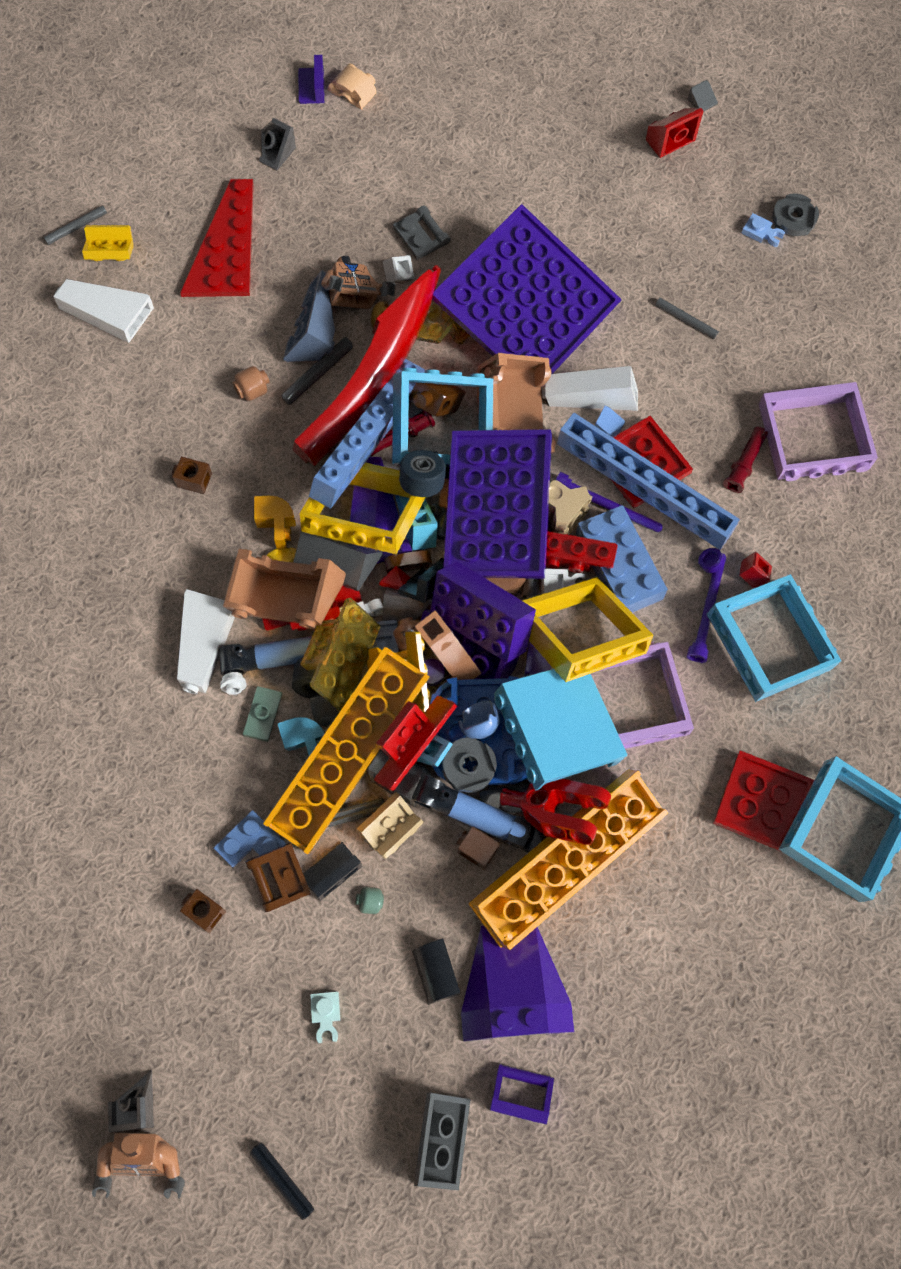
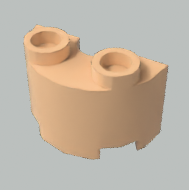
[327,63,376,110]

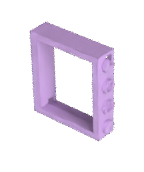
[759,382,878,481]
[599,641,694,749]

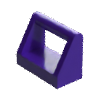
[489,1064,554,1125]

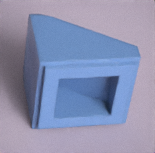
[595,405,625,437]

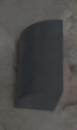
[412,938,460,1005]

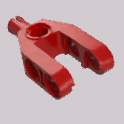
[500,779,611,845]

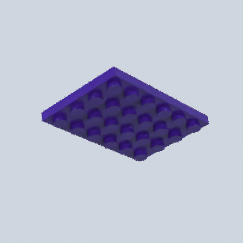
[444,429,552,579]

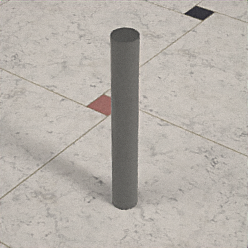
[43,205,107,245]
[655,297,719,339]

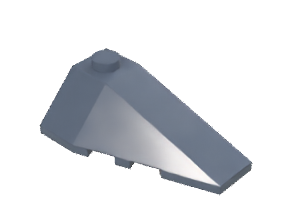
[283,270,335,362]

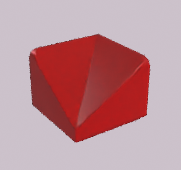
[739,551,772,588]

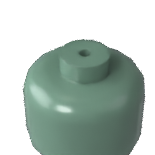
[355,886,384,914]

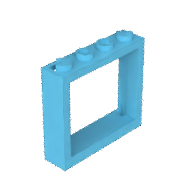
[392,368,493,467]
[707,574,841,702]
[779,756,901,902]

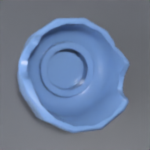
[459,701,500,739]

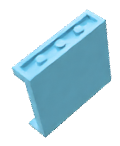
[494,669,627,791]

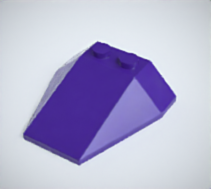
[461,926,574,1042]

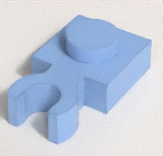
[741,213,785,247]

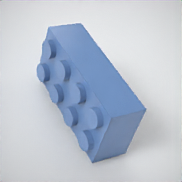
[575,505,668,612]

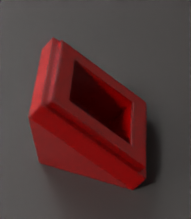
[379,566,410,589]

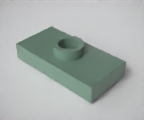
[243,686,282,742]

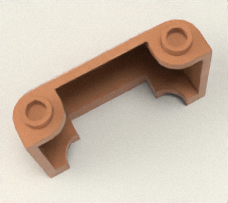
[477,353,556,454]
[223,549,346,629]

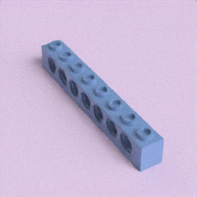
[309,359,425,509]
[557,413,740,550]

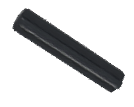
[250,1143,314,1220]

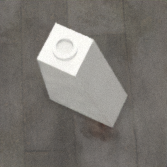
[53,279,154,343]
[542,366,638,411]
[177,589,235,695]

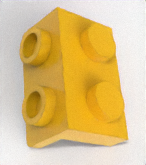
[82,225,134,261]

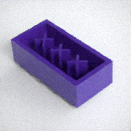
[430,561,536,663]

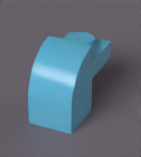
[277,717,326,756]

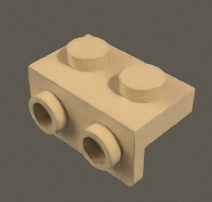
[357,792,423,859]

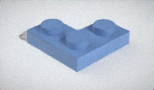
[214,810,286,868]

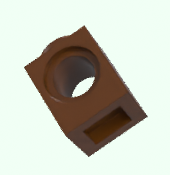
[172,456,212,495]
[456,827,500,871]
[180,889,226,934]

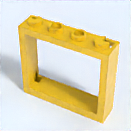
[299,463,426,554]
[522,577,653,682]

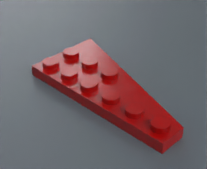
[180,179,254,297]

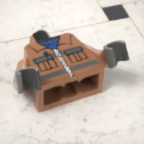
[321,256,396,309]
[92,1133,185,1199]

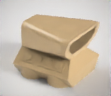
[548,480,592,535]

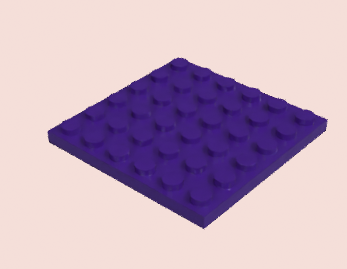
[432,204,622,374]

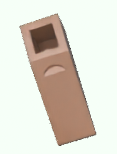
[414,611,481,680]

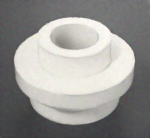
[220,672,246,695]

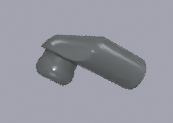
[430,504,447,540]

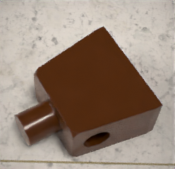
[409,369,466,417]

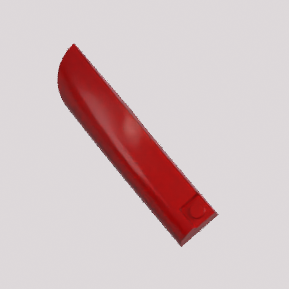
[293,265,441,466]

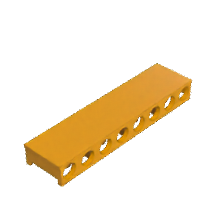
[263,647,430,855]
[468,769,668,950]

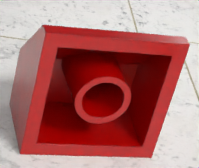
[645,108,704,158]

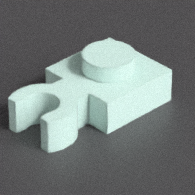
[310,992,341,1043]

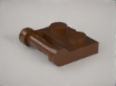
[245,843,311,913]

